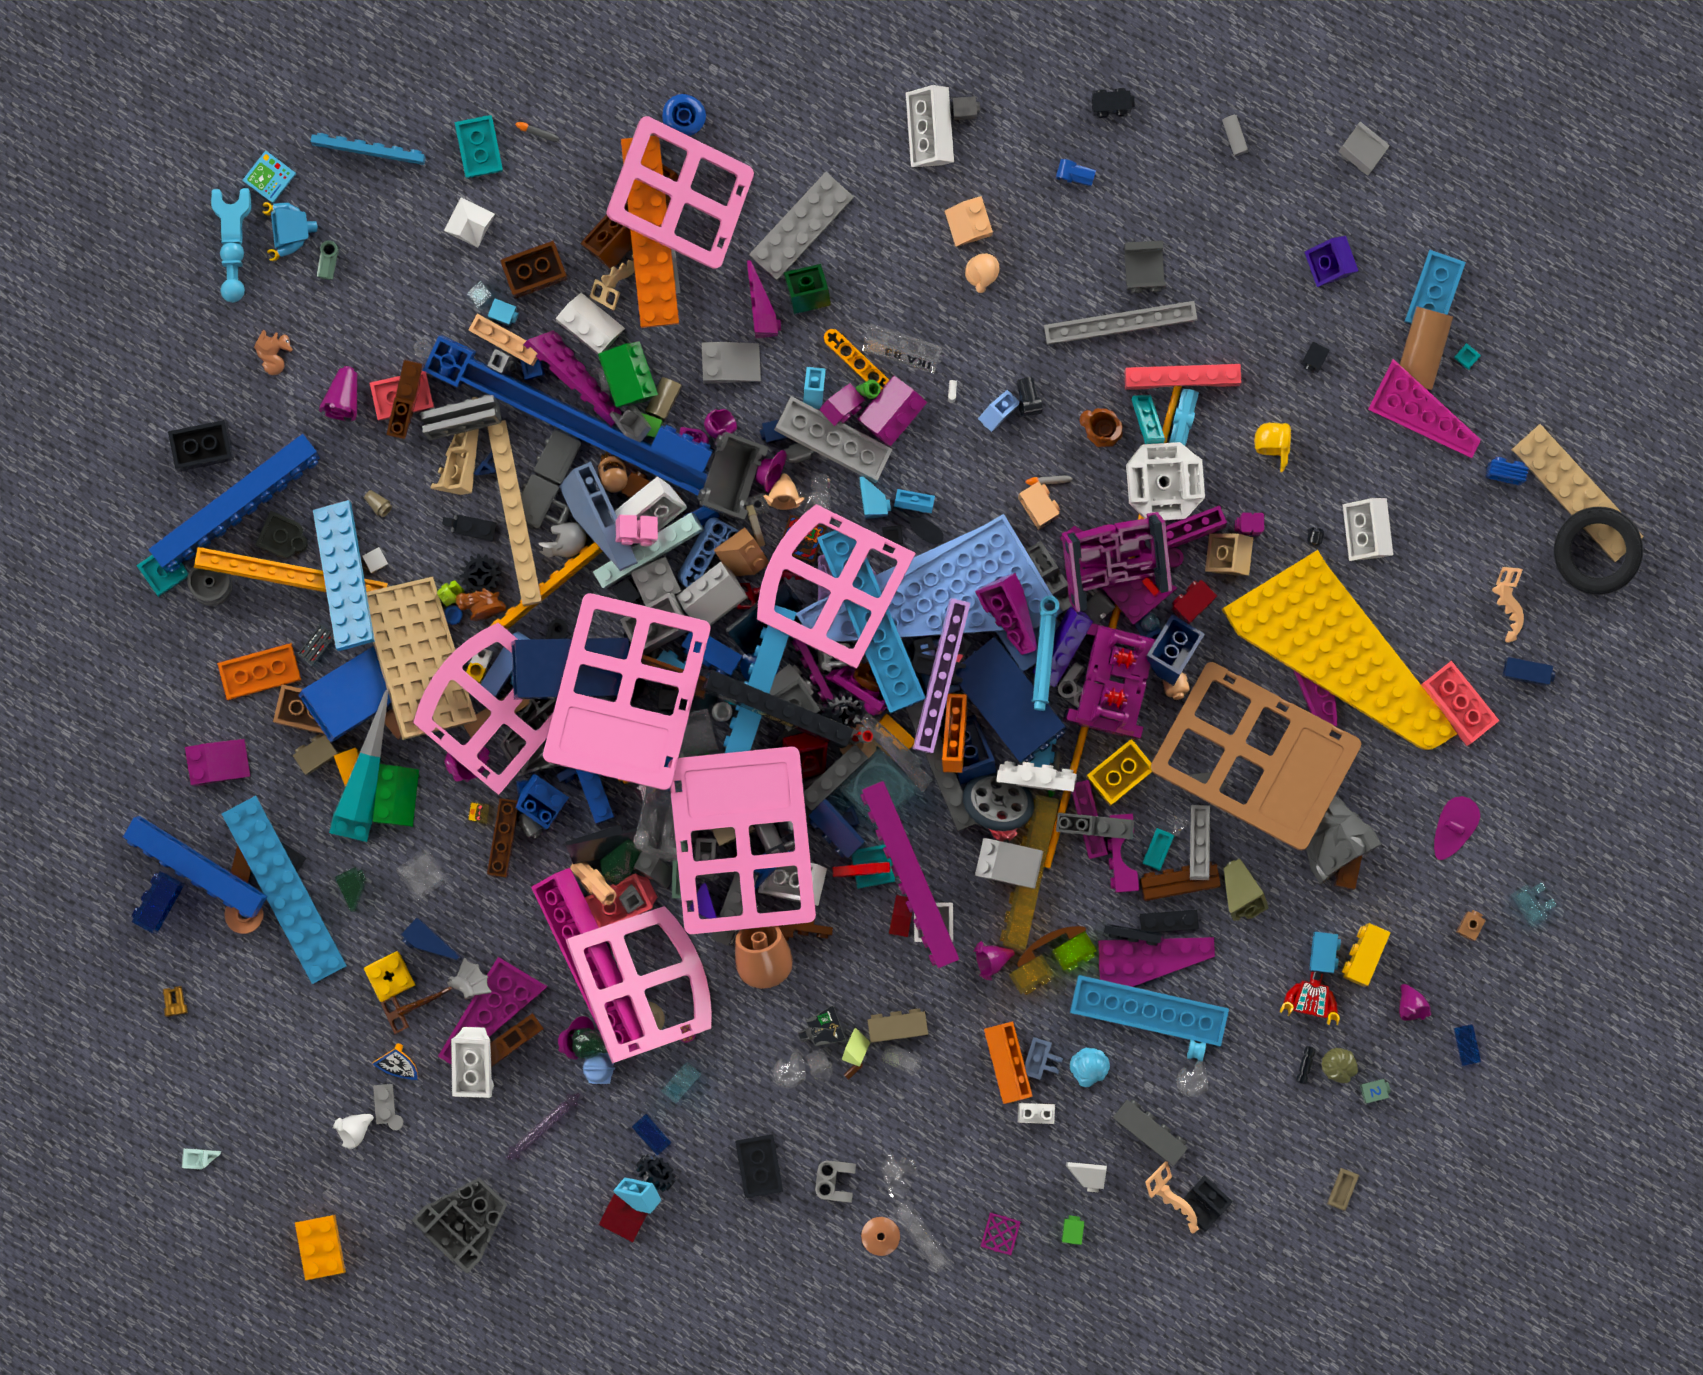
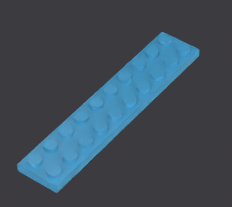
[817,530,926,714]
[222,796,347,984]

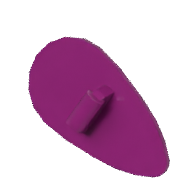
[1434,796,1480,860]

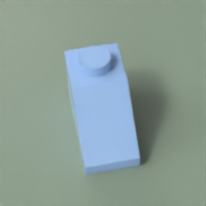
[978,390,1019,432]

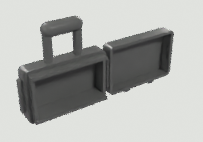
[521,429,582,530]

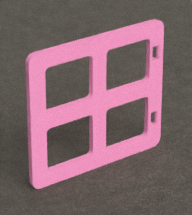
[607,116,754,269]

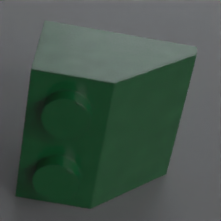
[784,264,831,314]

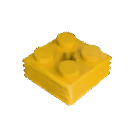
[364,951,415,1002]

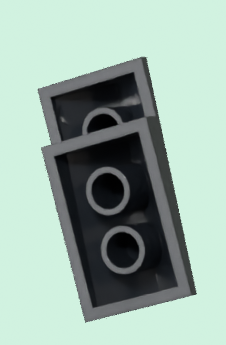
[565,825,649,864]

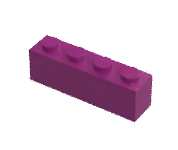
[1149,505,1227,550]

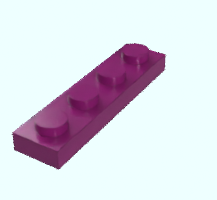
[791,638,833,703]
[1072,780,1108,859]

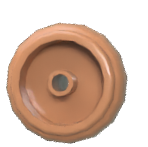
[735,926,793,989]

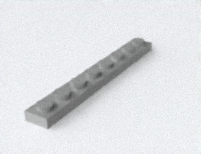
[1044,301,1197,345]

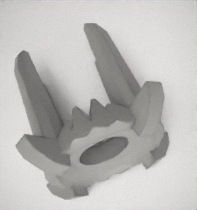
[816,643,850,673]

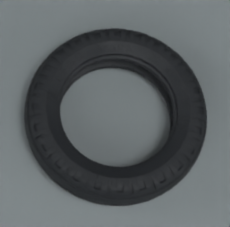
[1554,507,1643,595]

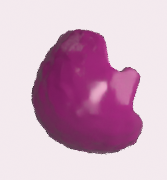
[704,409,737,439]

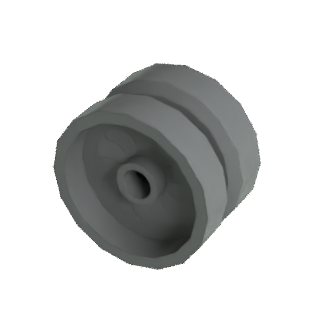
[188,567,233,606]

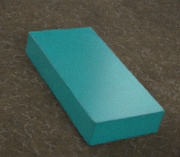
[1142,828,1174,871]

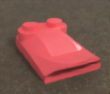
[585,873,658,928]

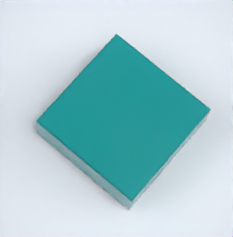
[1454,343,1481,370]

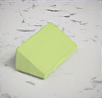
[842,1028,870,1066]

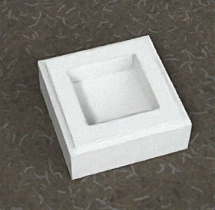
[362,547,388,573]

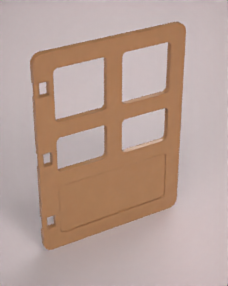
[1151,662,1361,850]

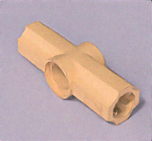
[570,862,617,905]

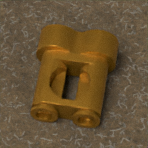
[163,986,188,1017]

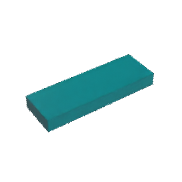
[1132,395,1165,444]

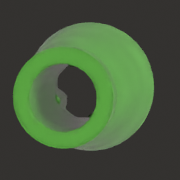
[856,380,880,399]

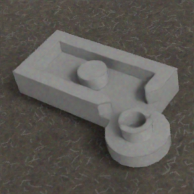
[373,1084,404,1130]

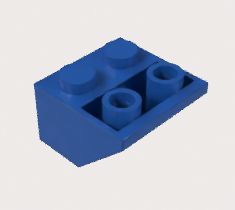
[516,774,569,829]

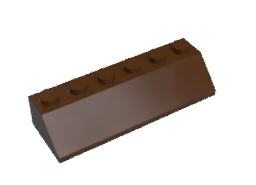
[580,164,679,269]

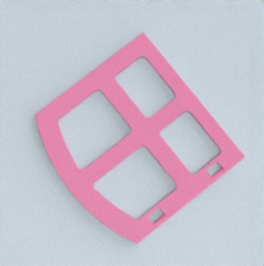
[757,504,916,669]
[413,623,554,795]
[566,906,712,1063]

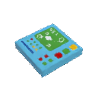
[243,150,296,204]

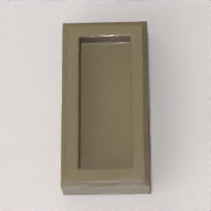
[746,504,765,547]
[1327,1168,1359,1211]

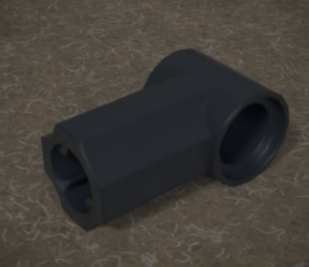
[1016,377,1043,416]

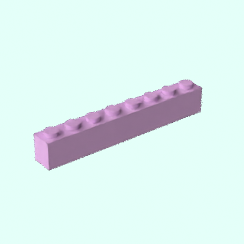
[913,598,970,754]

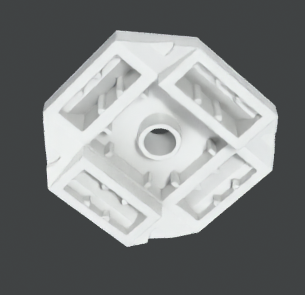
[1126,442,1205,520]

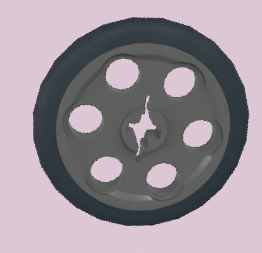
[963,772,1034,831]

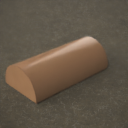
[1400,306,1453,390]

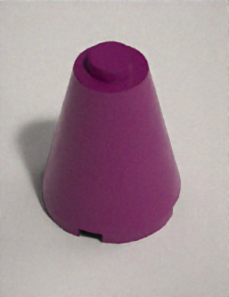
[319,366,357,421]

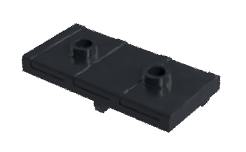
[725,579,803,655]

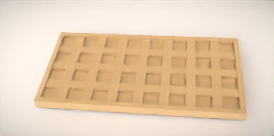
[367,577,477,740]

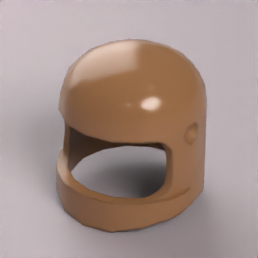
[598,456,628,493]

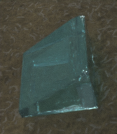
[467,281,493,309]

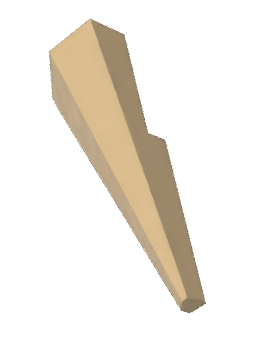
[431,397,479,495]

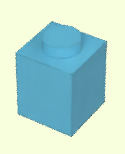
[488,299,519,327]

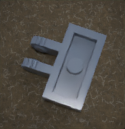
[1025,1037,1063,1080]

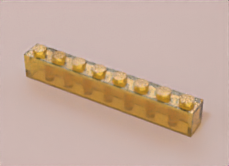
[1000,795,1059,951]

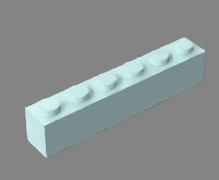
[593,513,704,589]

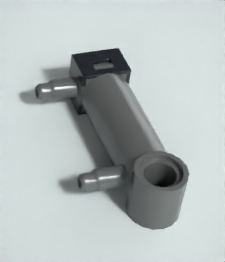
[753,823,795,854]

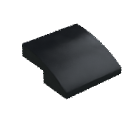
[1179,1175,1233,1232]

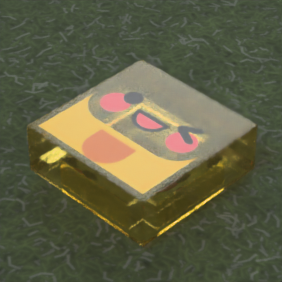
[467,802,490,824]

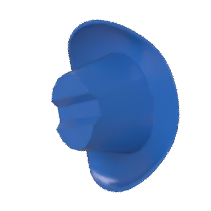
[662,94,706,136]

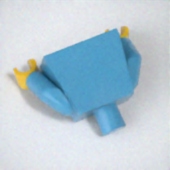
[263,202,317,261]

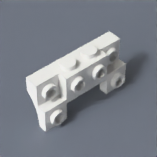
[996,761,1077,792]

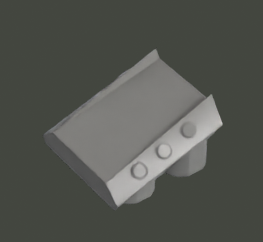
[1338,122,1390,176]

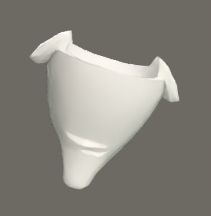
[333,1114,374,1149]

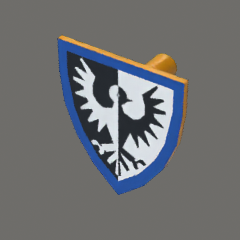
[372,1043,418,1080]

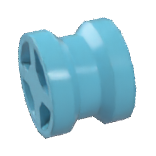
[1187,1040,1206,1061]

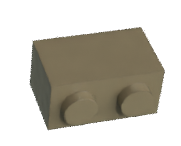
[293,734,339,776]

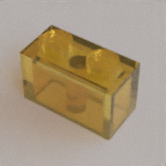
[1008,954,1053,995]

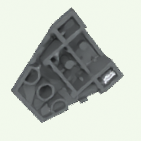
[1306,795,1382,884]
[411,1177,507,1274]

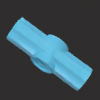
[1169,389,1199,446]

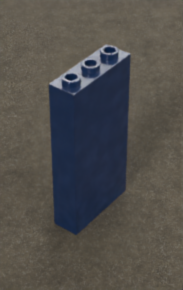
[955,637,1067,764]
[511,638,631,700]

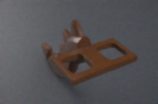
[381,986,453,1034]

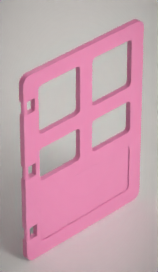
[543,593,710,790]
[668,747,816,934]

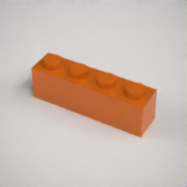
[942,694,968,773]
[984,1021,1033,1104]

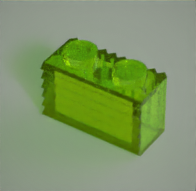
[1051,931,1097,972]

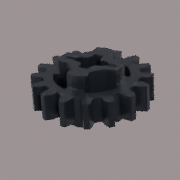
[459,554,501,593]
[820,692,863,728]
[636,1154,676,1192]

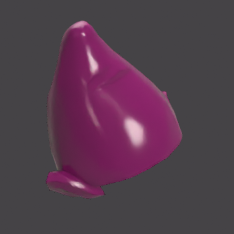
[973,941,1015,981]
[1399,984,1431,1021]

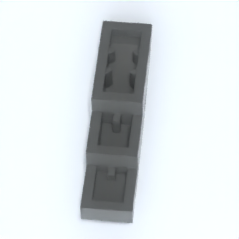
[1026,541,1073,615]

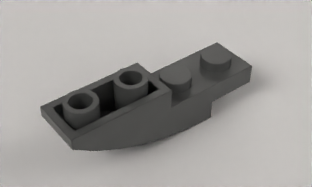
[1056,813,1134,839]

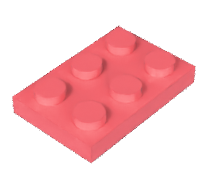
[370,371,434,421]

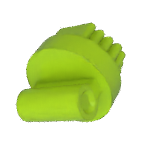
[437,581,465,607]

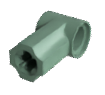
[316,241,339,280]

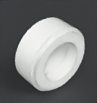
[712,702,732,722]

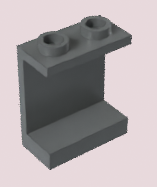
[1124,240,1166,294]

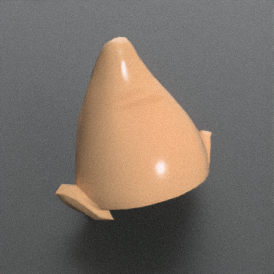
[764,473,805,510]

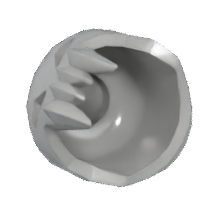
[539,522,586,558]

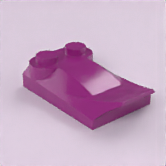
[825,665,887,715]

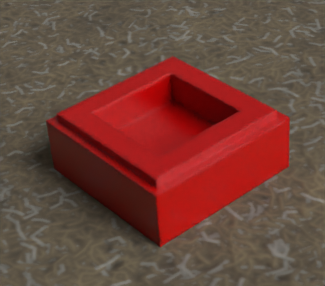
[1142,577,1161,597]

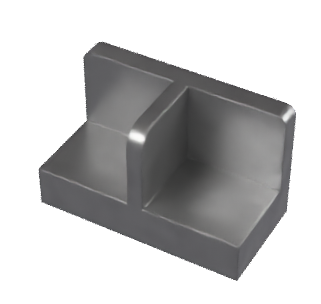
[610,404,651,443]

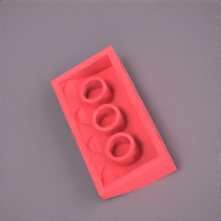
[1421,661,1499,746]

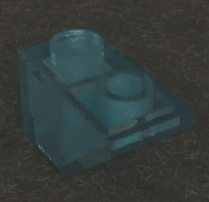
[661,1062,702,1104]

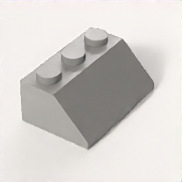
[676,562,748,626]

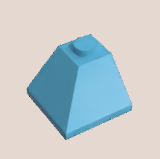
[859,476,891,519]

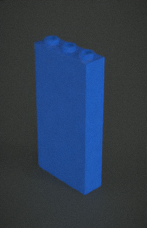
[298,646,392,742]

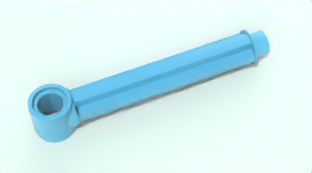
[1032,596,1059,711]

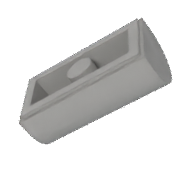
[1222,114,1248,156]

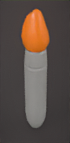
[1025,476,1073,486]

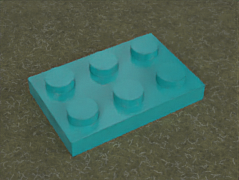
[454,115,503,179]

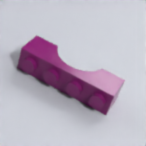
[1107,814,1139,893]

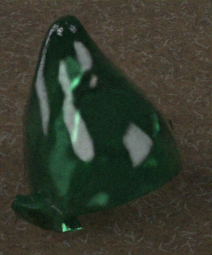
[572,1027,608,1059]

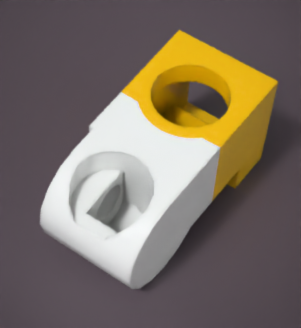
[466,649,493,684]

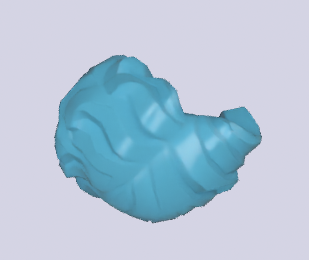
[1070,1048,1110,1087]

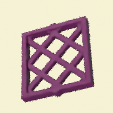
[981,1213,1021,1255]

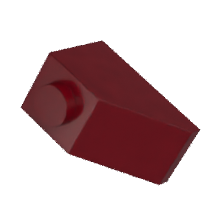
[889,895,912,937]

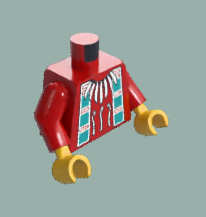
[1280,971,1340,1025]

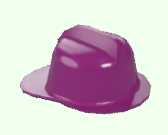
[756,450,786,493]
[558,1016,595,1060]

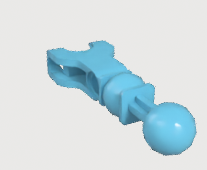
[211,188,251,302]

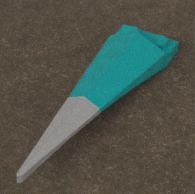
[329,690,388,842]

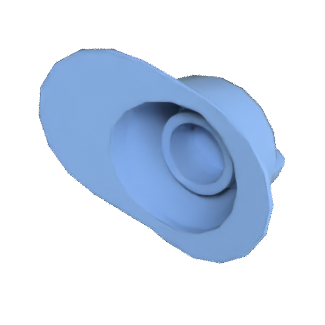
[583,1053,615,1084]

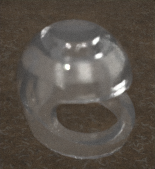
[773,1052,806,1089]
[1176,1061,1208,1097]

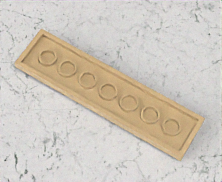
[1511,424,1644,562]

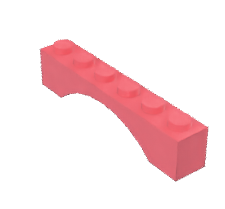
[1125,364,1241,390]

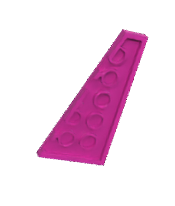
[1368,359,1481,458]

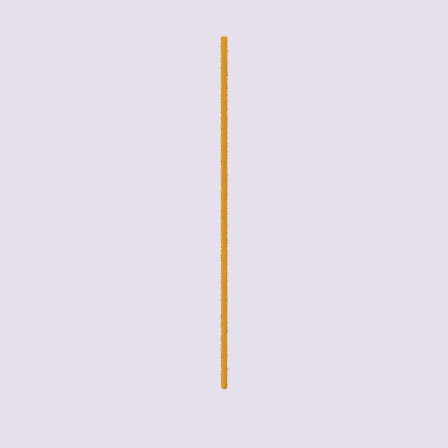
[1043,386,1182,869]

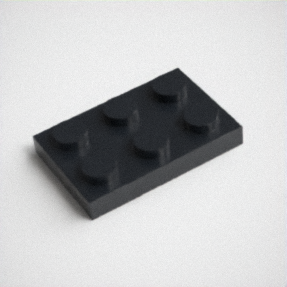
[735,1134,783,1198]

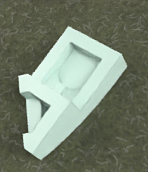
[182,1148,221,1169]

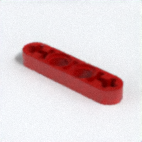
[833,862,890,877]

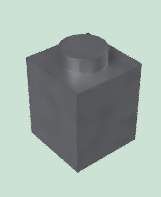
[952,96,980,120]

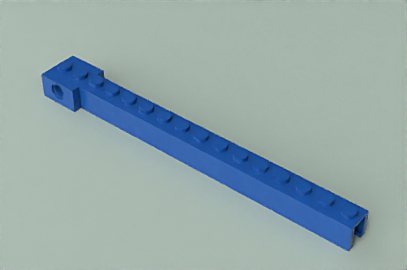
[423,335,709,495]

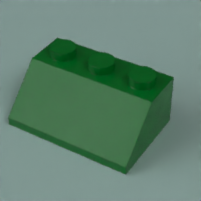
[598,341,658,408]
[373,764,419,827]

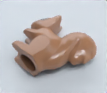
[254,330,293,375]

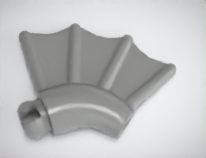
[447,958,492,999]

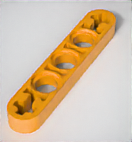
[824,329,889,391]

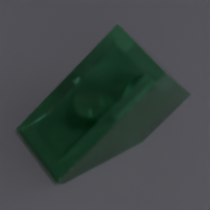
[600,839,642,885]
[335,867,367,912]

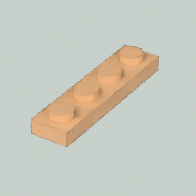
[469,314,538,366]

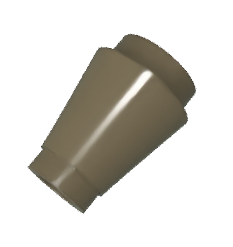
[364,490,392,517]

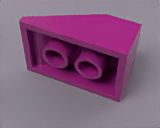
[185,739,251,786]

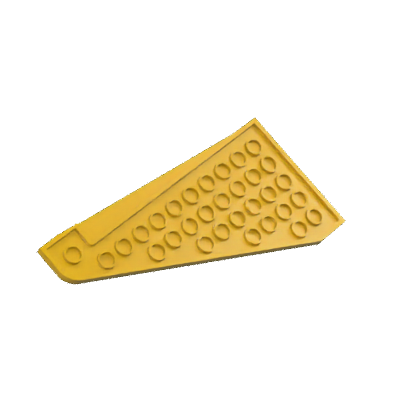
[1222,550,1457,750]

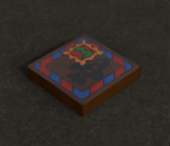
[782,514,826,563]

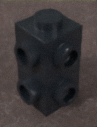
[1091,88,1135,118]

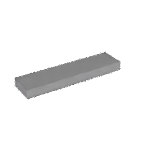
[1190,805,1210,880]

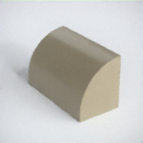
[645,377,682,421]

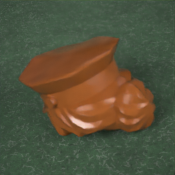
[1079,408,1123,447]
[456,588,506,621]

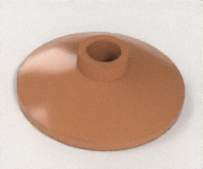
[225,906,263,934]
[861,1217,900,1256]

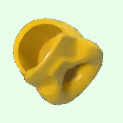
[1254,422,1291,472]

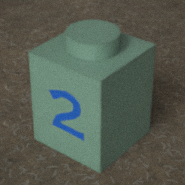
[1360,1079,1391,1103]

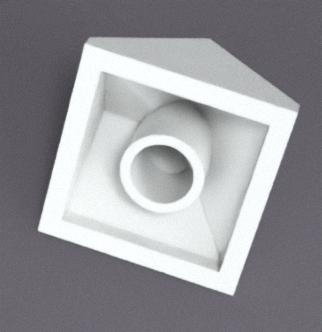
[444,198,495,248]

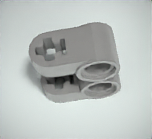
[1058,662,1102,708]
[815,1161,856,1203]

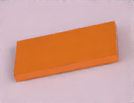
[217,643,301,700]

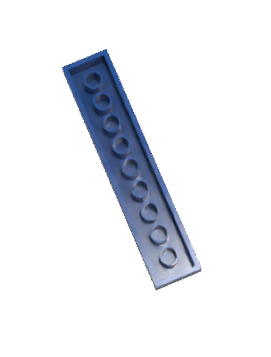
[148,434,320,573]

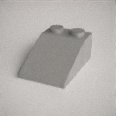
[702,342,761,384]
[975,838,1044,889]

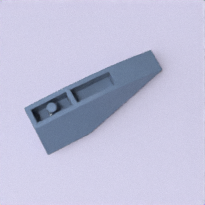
[559,462,638,571]

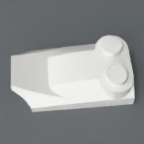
[451,1027,494,1098]

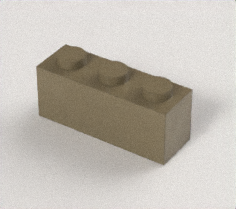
[867,1008,928,1043]

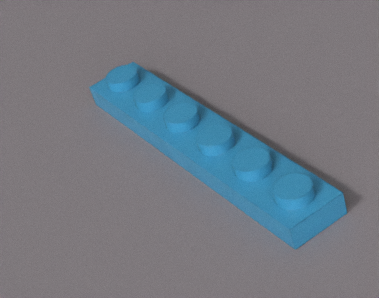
[311,133,426,165]

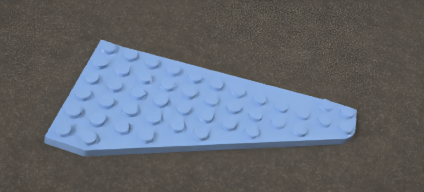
[796,514,1063,642]

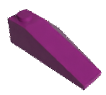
[747,260,781,338]
[975,573,1038,655]

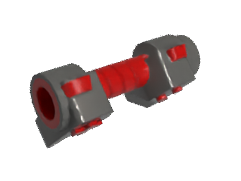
[848,727,881,745]

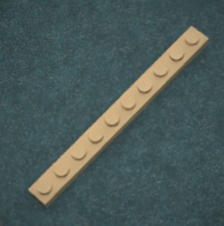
[487,420,542,606]

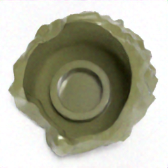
[1321,1048,1358,1083]

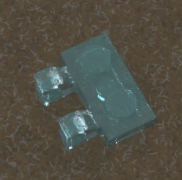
[1510,882,1556,927]

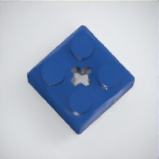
[1485,457,1529,486]

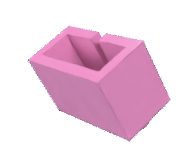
[616,515,658,546]

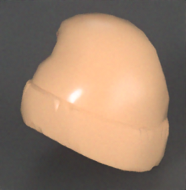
[965,253,999,293]

